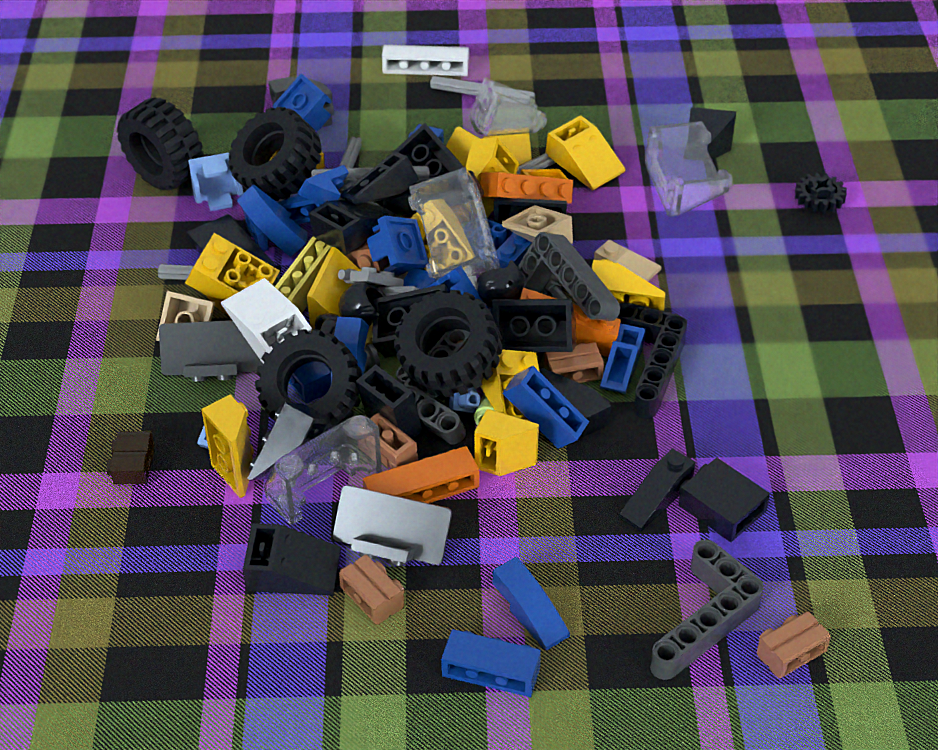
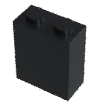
[356,364,423,439]
[678,457,770,542]

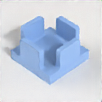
[188,152,243,211]

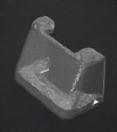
[469,77,547,137]
[645,121,733,217]
[408,167,500,280]
[264,415,382,525]

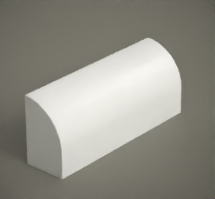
[382,45,469,76]

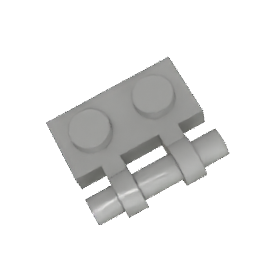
[338,267,404,287]

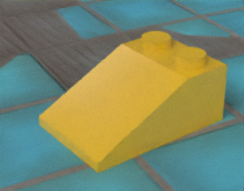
[592,259,665,311]

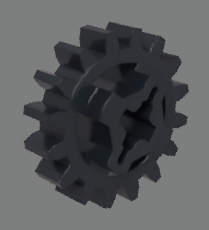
[794,173,847,214]

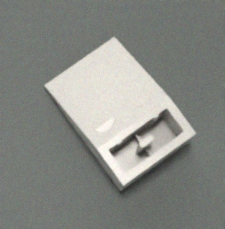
[221,278,312,364]

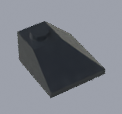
[685,107,737,162]

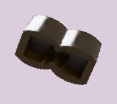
[107,431,155,484]

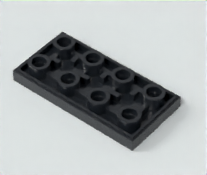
[187,214,277,269]

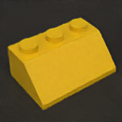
[307,247,361,333]
[201,394,254,498]

